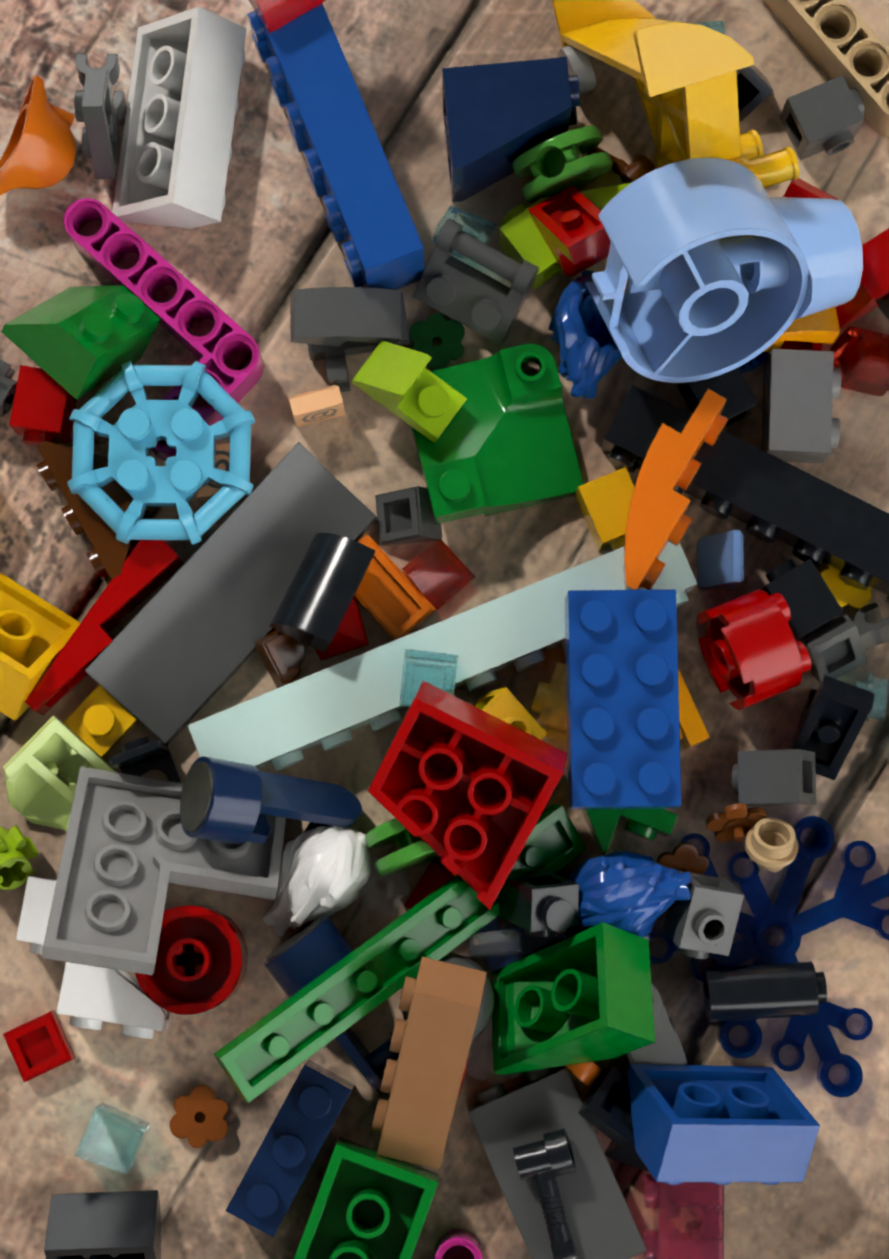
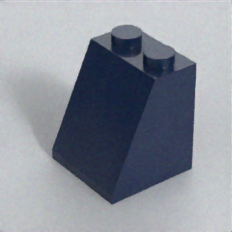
[442,57,580,202]

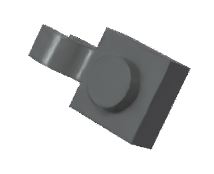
[801,603,889,684]

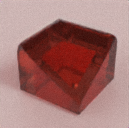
[829,326,889,396]

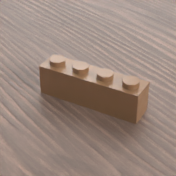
[371,957,487,1170]

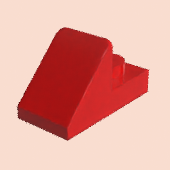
[528,185,611,277]

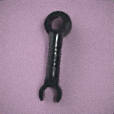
[513,1128,579,1259]

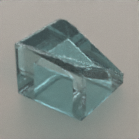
[75,1102,151,1174]

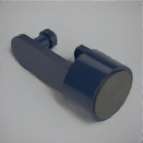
[180,756,362,844]
[264,915,400,1093]

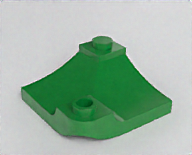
[411,343,584,525]

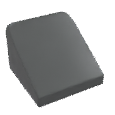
[375,486,442,546]

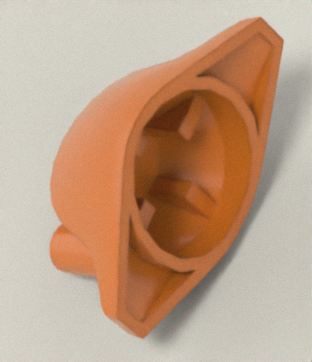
[0,75,76,196]

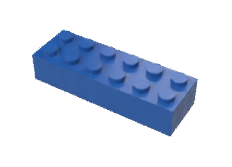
[247,3,425,290]

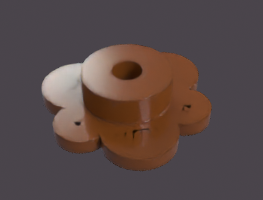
[170,1085,229,1148]

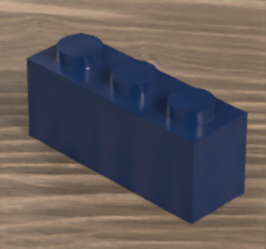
[226,1059,354,1237]

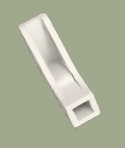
[16,876,171,1039]

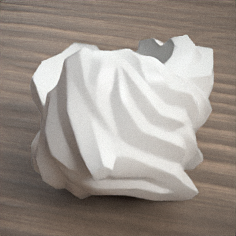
[262,825,372,937]

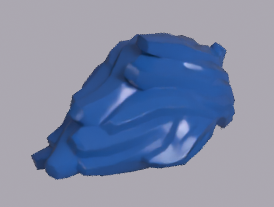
[548,269,622,399]
[568,851,692,937]

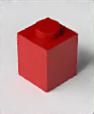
[9,365,77,447]

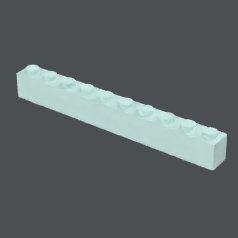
[188,541,697,771]

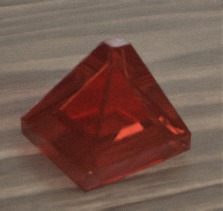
[402,539,475,611]

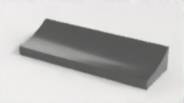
[85,442,377,745]

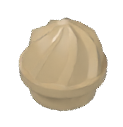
[745,817,798,873]

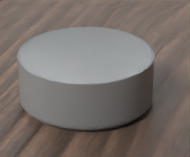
[559,45,596,96]

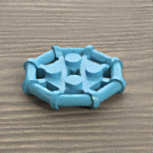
[67,361,255,545]

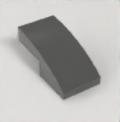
[290,287,402,347]

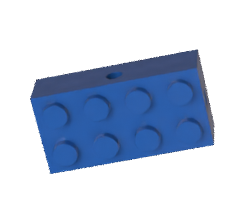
[565,589,681,810]

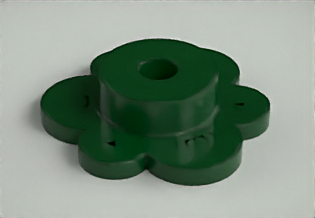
[409,313,465,371]

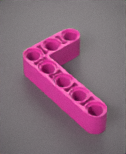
[64,198,264,462]

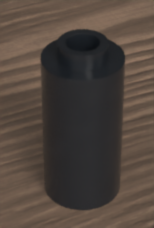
[703,961,827,1022]

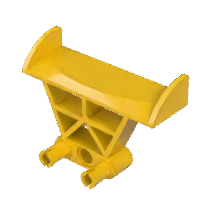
[551,0,800,188]

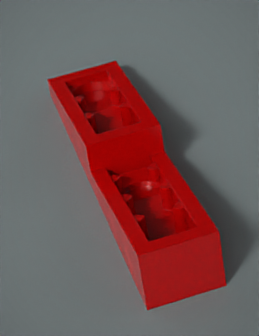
[25,540,184,716]

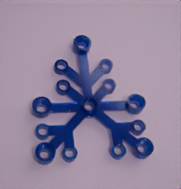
[649,816,889,1097]

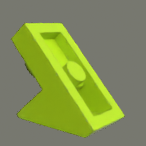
[351,340,467,444]

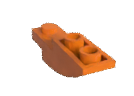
[623,389,728,590]

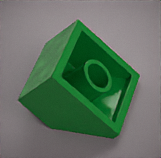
[1,285,161,400]

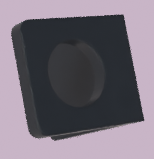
[109,736,182,783]

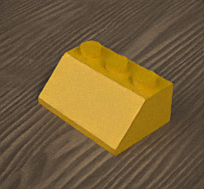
[0,573,80,721]

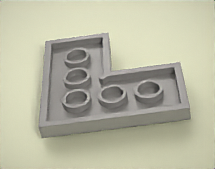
[42,766,286,975]

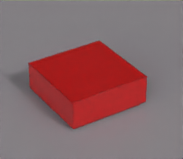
[3,1010,75,1082]

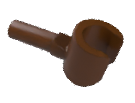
[587,147,656,184]

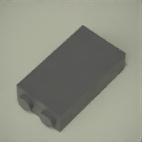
[467,1066,647,1259]

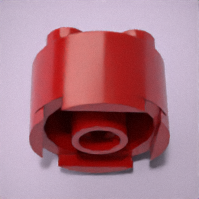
[696,589,812,710]
[135,905,248,1015]

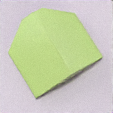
[3,715,116,831]

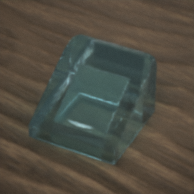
[399,649,458,707]

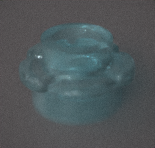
[855,672,889,723]

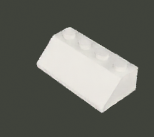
[112,6,247,229]

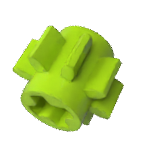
[0,825,39,890]

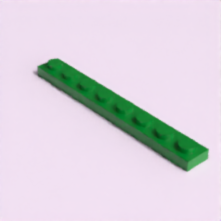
[214,804,587,1103]

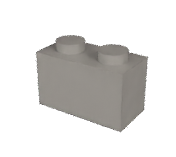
[761,349,842,463]

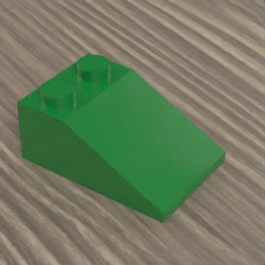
[491,922,655,1075]

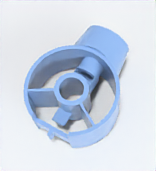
[585,157,863,383]

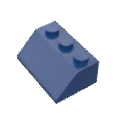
[627,1064,820,1185]

